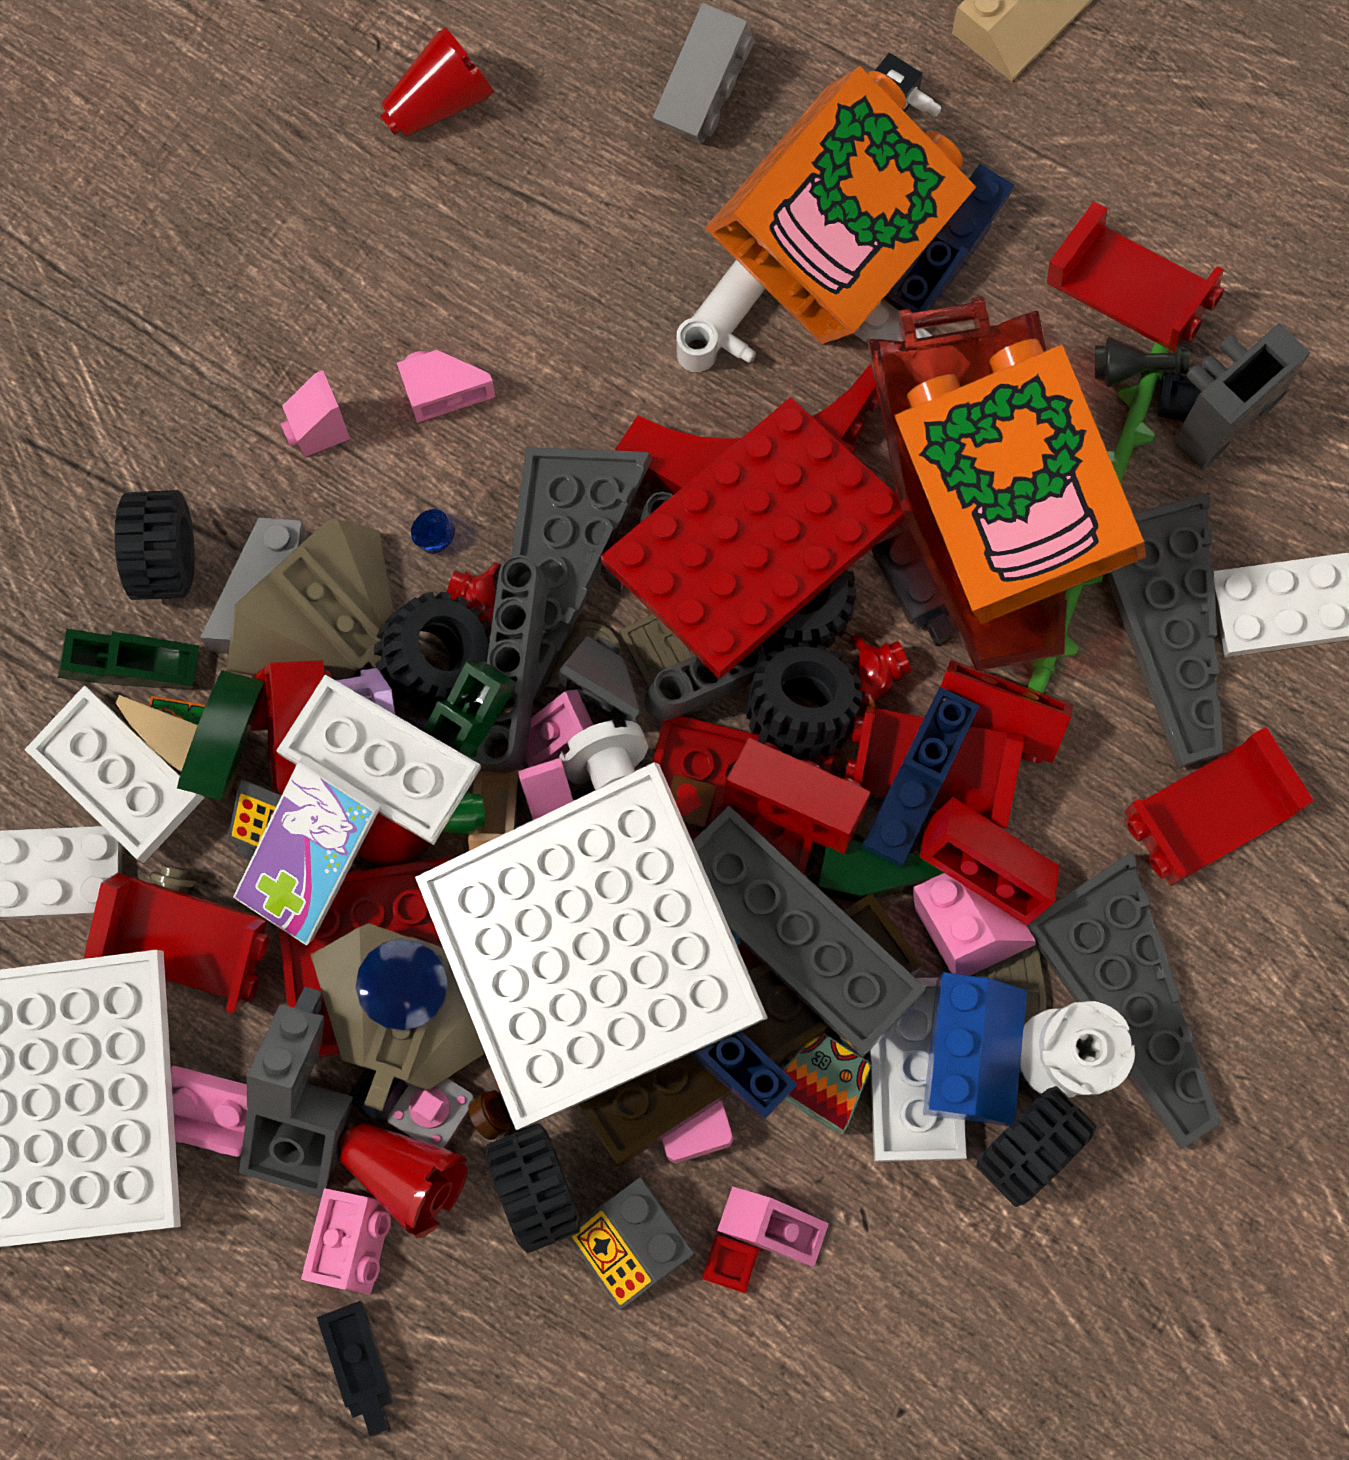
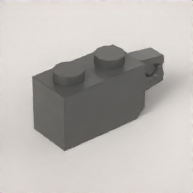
[247,987,325,1120]

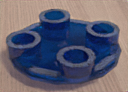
[356,939,448,1032]

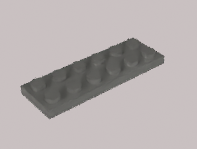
[692,806,926,1057]

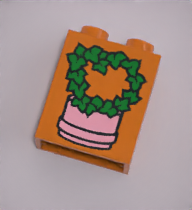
[705,66,976,344]
[894,339,1146,624]

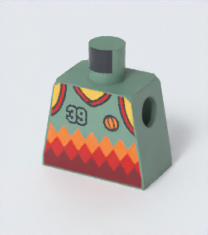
[783,1034,872,1136]

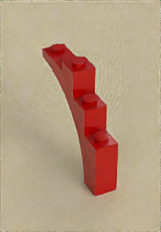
[615,364,886,495]

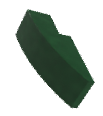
[58,628,199,689]
[423,660,517,759]
[177,670,264,800]

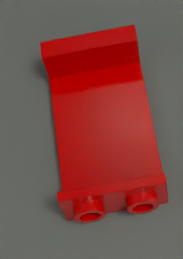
[1047,201,1224,353]
[845,706,1024,828]
[1124,727,1314,886]
[83,873,269,1014]

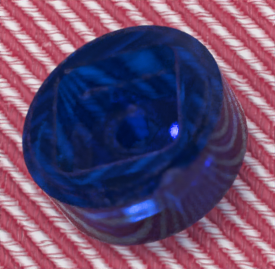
[411,509,455,554]

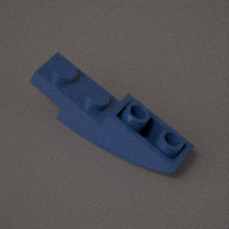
[886,163,1014,320]
[861,687,980,868]
[690,1031,798,1119]

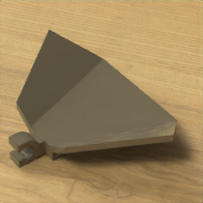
[226,519,394,681]
[311,923,485,1111]

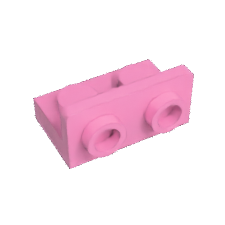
[171,1065,247,1157]
[301,1188,391,1295]

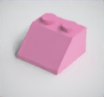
[913,873,1036,976]

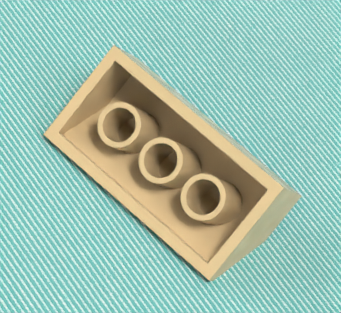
[952,0,1093,82]

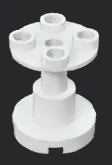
[559,720,648,791]
[1020,1001,1135,1098]

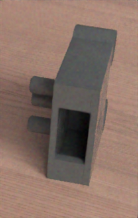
[1172,323,1310,470]

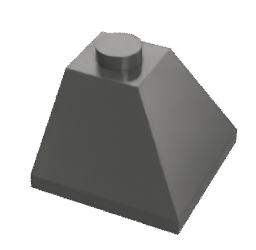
[559,636,640,727]

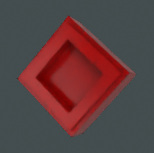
[702,1235,759,1294]

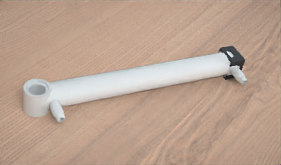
[676,52,941,372]

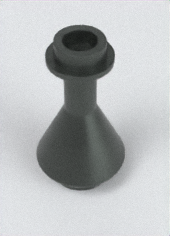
[1095,337,1189,387]

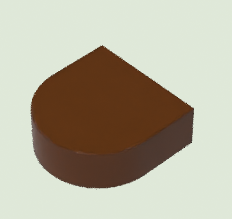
[468,1090,515,1140]

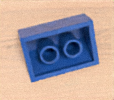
[923,972,1027,1126]

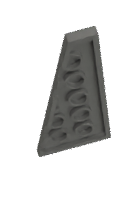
[505,447,653,701]
[1105,492,1223,769]
[1027,851,1220,1150]

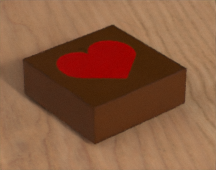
[670,774,716,830]

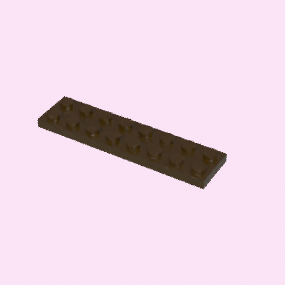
[578,893,923,1167]

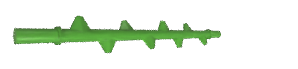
[1027,342,1169,694]

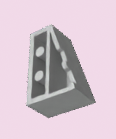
[652,3,755,145]
[200,518,309,654]

